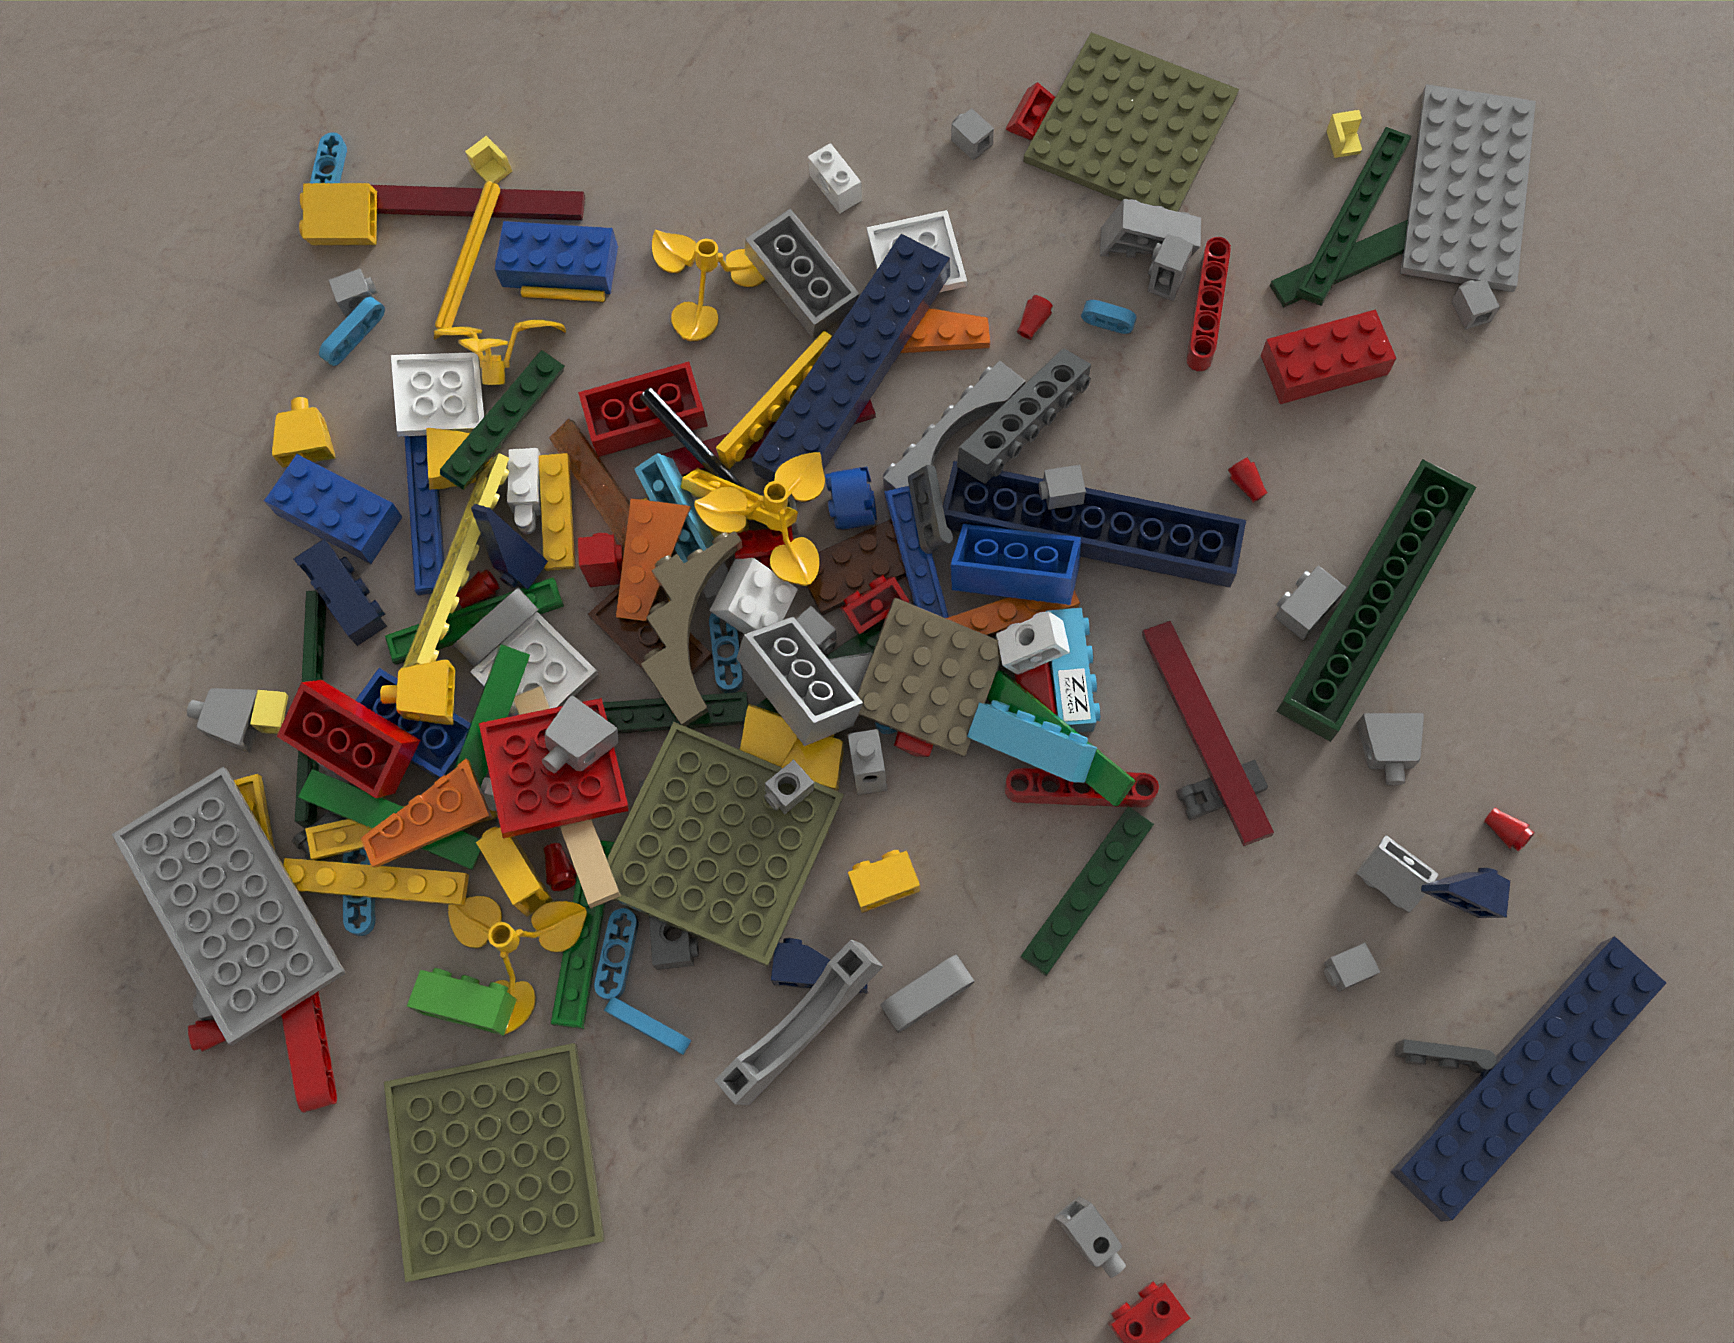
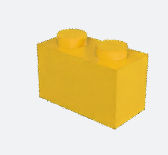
[848,850,920,913]

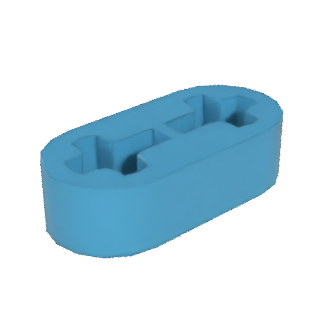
[1081,300,1137,334]

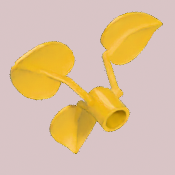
[652,230,765,341]
[434,320,566,385]
[694,452,825,586]
[448,896,587,1035]

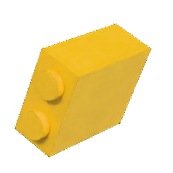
[299,183,377,245]
[476,826,553,917]

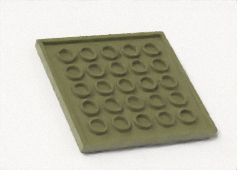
[1023,32,1239,212]
[607,722,844,967]
[384,1043,605,1282]

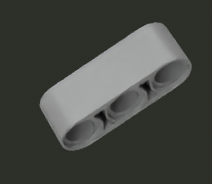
[453,588,539,667]
[880,954,975,1033]

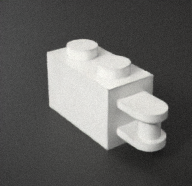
[507,448,541,534]

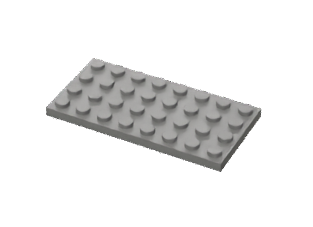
[1400,84,1536,292]
[112,767,346,1046]

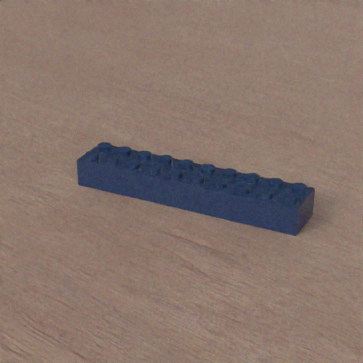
[751,234,950,482]
[943,461,1246,588]
[1390,936,1667,1221]

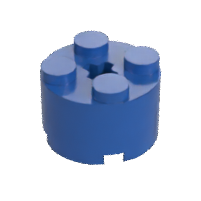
[825,466,877,530]

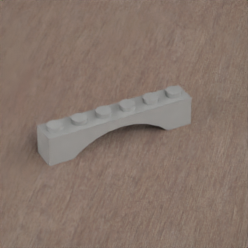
[883,361,1026,491]
[714,940,883,1105]

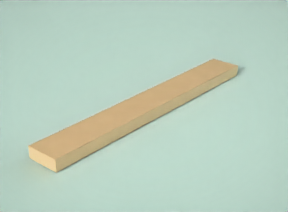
[514,686,621,908]

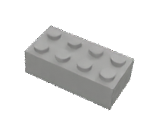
[745,209,859,338]
[736,617,863,746]

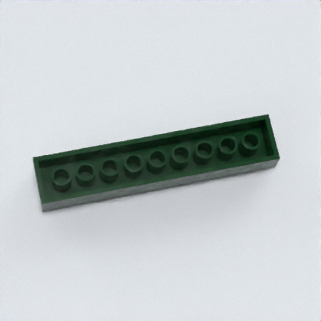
[1276,459,1477,742]

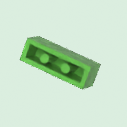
[407,968,517,1036]

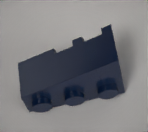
[293,539,387,646]

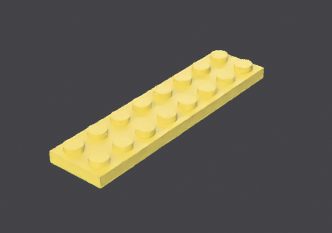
[402,453,509,668]

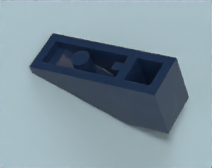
[471,504,548,589]
[1421,868,1510,918]
[771,938,868,994]

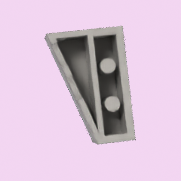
[1100,199,1201,258]

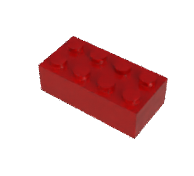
[1261,309,1397,404]
[578,361,708,457]
[276,680,420,798]

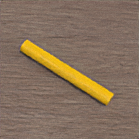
[521,286,605,302]

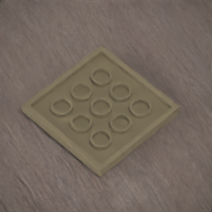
[857,598,1001,757]

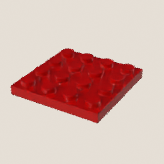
[479,698,629,839]

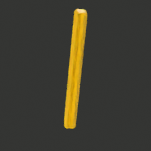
[435,181,500,329]

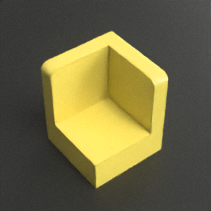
[1327,110,1362,158]
[465,136,512,183]
[250,690,288,734]

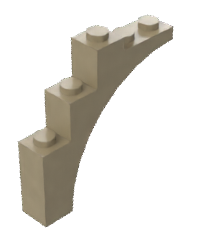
[641,531,742,727]

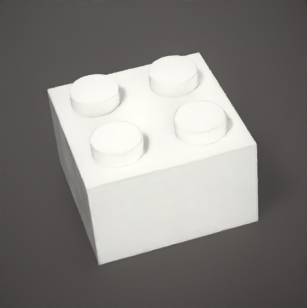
[709,558,798,634]

